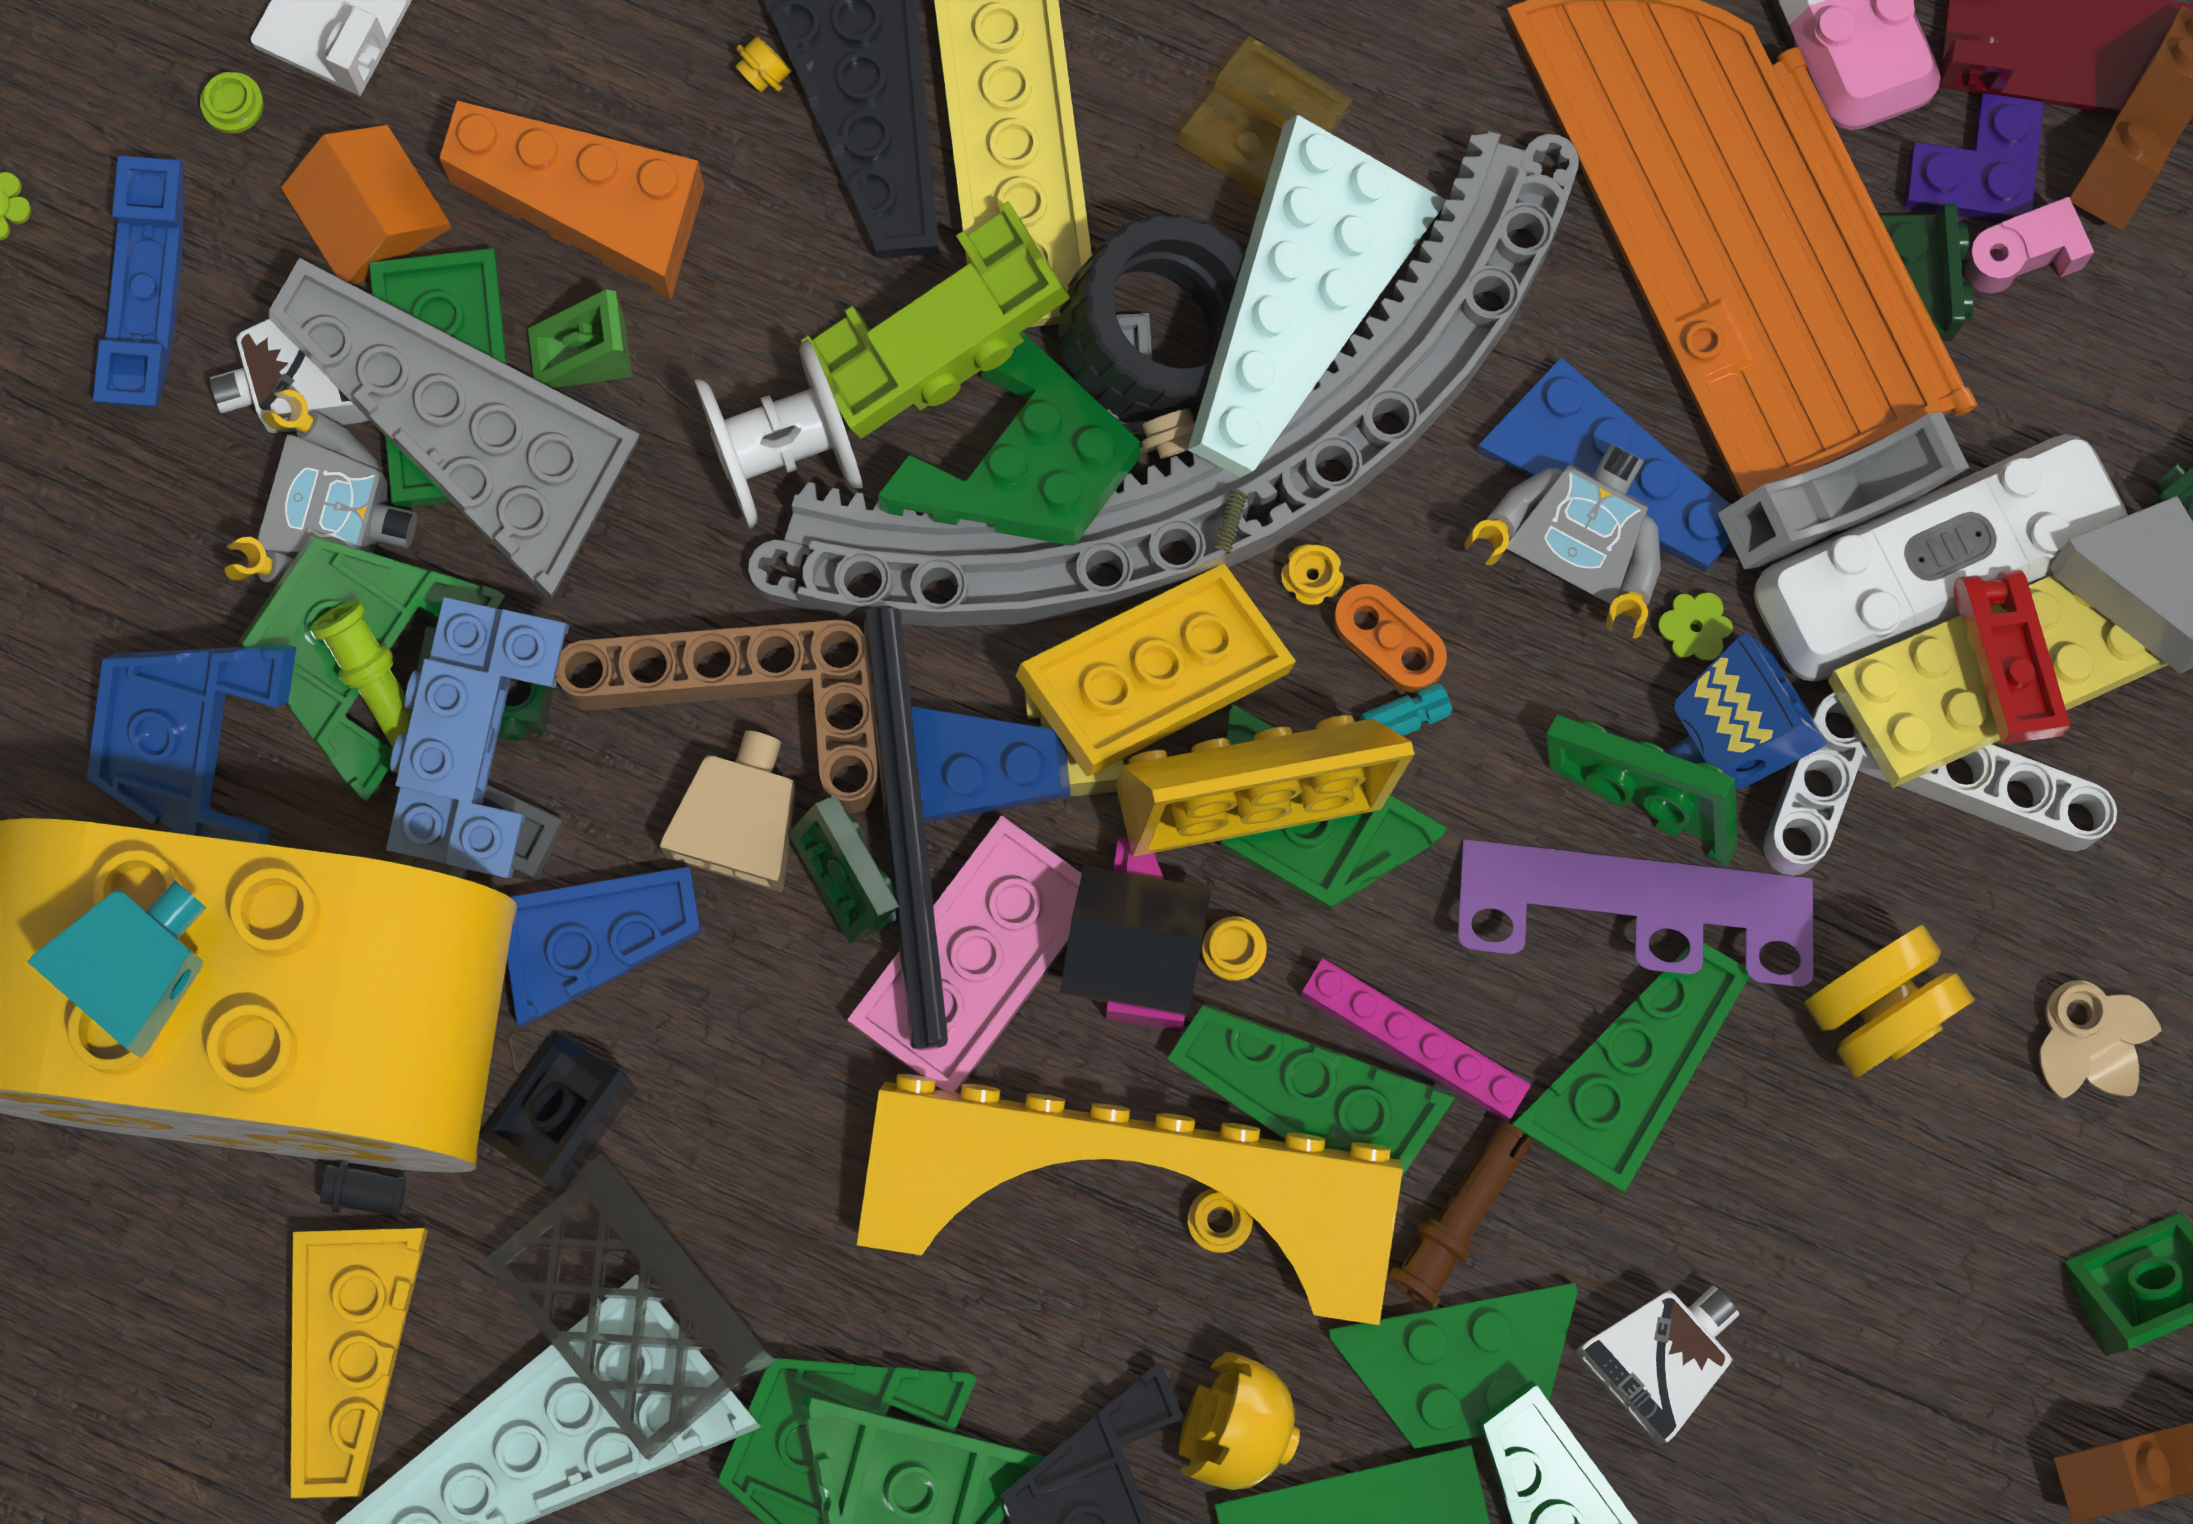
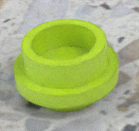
[200,72,264,134]

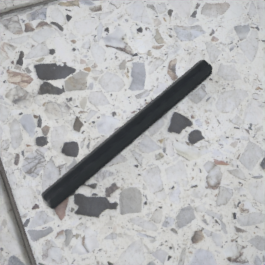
[863,606,948,1050]

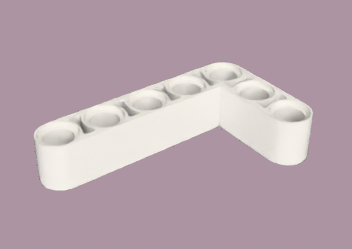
[1763,692,2117,876]

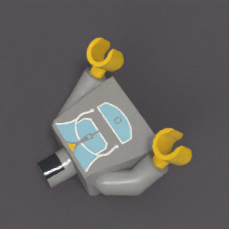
[224,390,417,585]
[1464,443,1661,639]

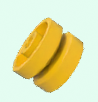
[1803,924,1975,1079]

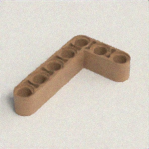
[556,620,880,814]

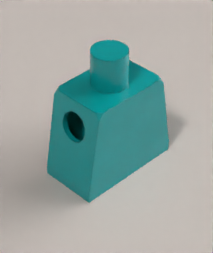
[27,880,206,1058]

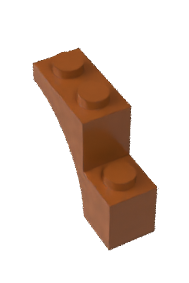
[2070,6,2193,231]
[2054,1422,2193,1523]

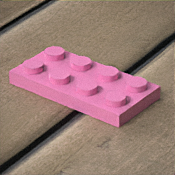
[847,816,1082,1093]

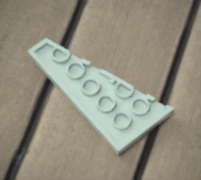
[1188,115,1446,477]

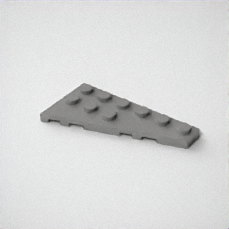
[269,258,640,602]

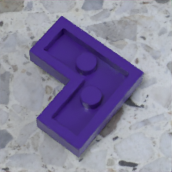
[1904,93,2044,223]

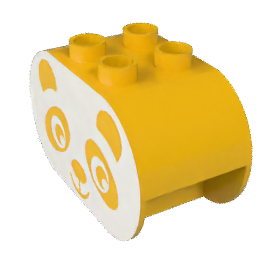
[0,818,517,1173]

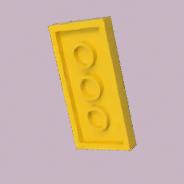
[1015,563,1296,777]

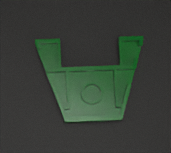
[878,331,1141,546]
[237,536,505,801]
[718,1358,978,1524]

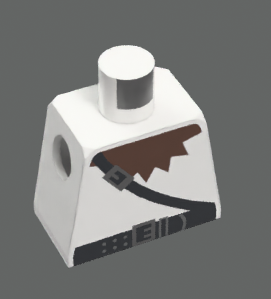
[210,319,369,433]
[1574,1286,1740,1445]

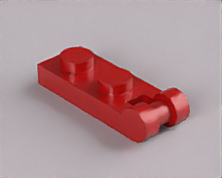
[1954,569,2071,744]

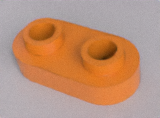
[1334,584,1447,693]

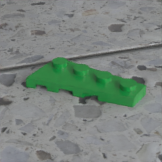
[1512,942,1750,1195]

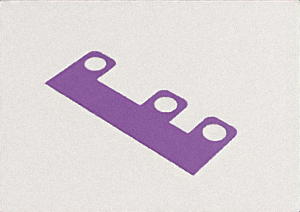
[1458,839,1813,987]

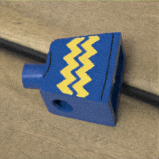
[1666,632,1828,789]

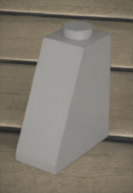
[2050,496,2193,674]

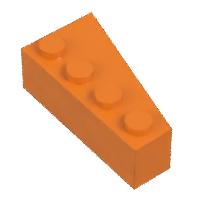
[440,101,704,300]

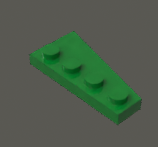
[1167,1004,1457,1176]

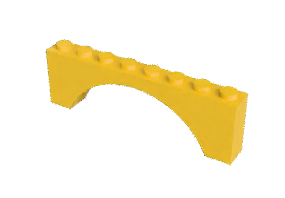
[857,1074,1403,1325]

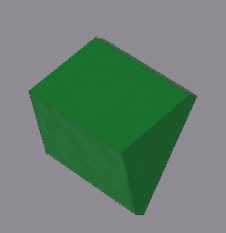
[2065,1212,2193,1356]

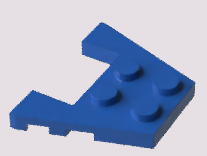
[86,645,297,845]

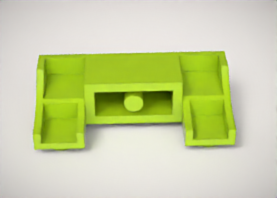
[801,201,1071,439]

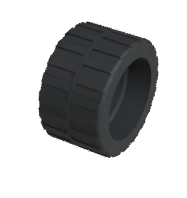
[1058,213,1245,422]

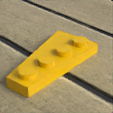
[291,1228,428,1499]

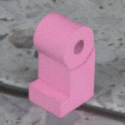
[1963,197,2094,294]

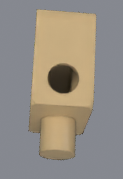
[660,731,796,892]

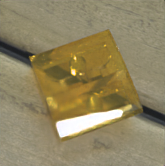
[1177,35,1353,197]

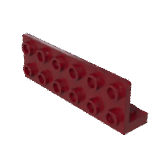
[1939,0,2193,125]

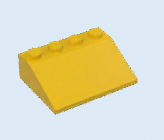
[1116,715,1415,857]

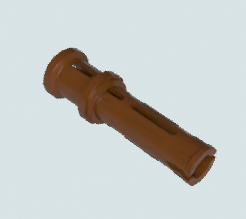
[1386,1120,1534,1310]

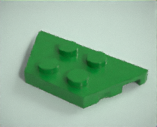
[1220,705,1447,911]
[1327,1283,1578,1450]
[802,1395,1046,1524]

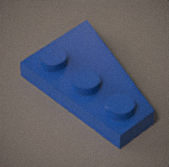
[881,707,1071,823]
[507,866,702,1029]

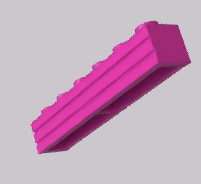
[1300,958,1531,1122]

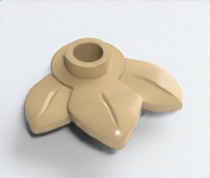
[1140,408,1196,459]
[2039,980,2162,1099]

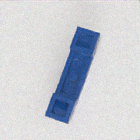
[93,156,184,408]

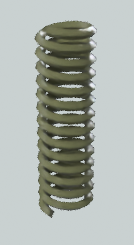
[1214,489,1248,555]

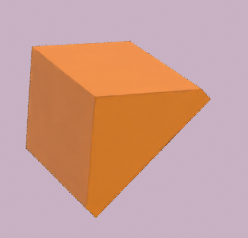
[281,125,452,286]

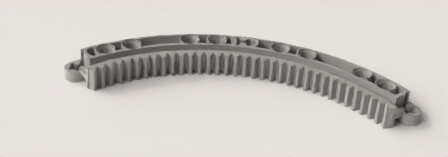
[748,131,1579,627]

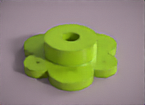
[1658,593,1733,662]

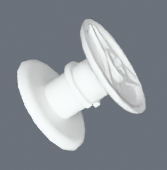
[694,339,863,529]

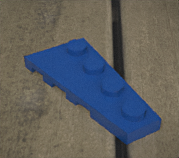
[1476,357,1732,572]

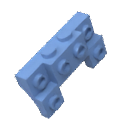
[386,597,569,878]

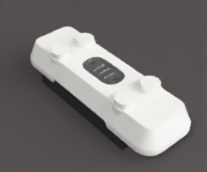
[1754,434,2128,682]

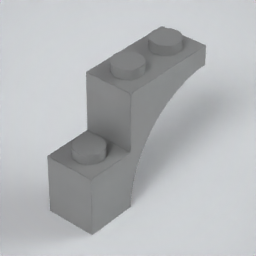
[1718,411,1969,570]

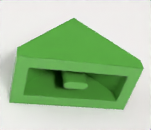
[528,289,632,388]

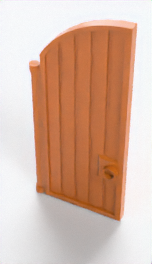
[1507,0,1978,498]

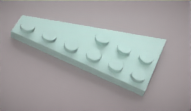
[335,1274,761,1524]

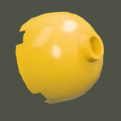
[1178,1352,1300,1490]

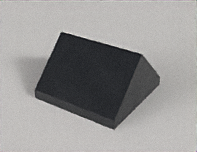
[1060,865,1212,1017]
[479,1031,637,1195]

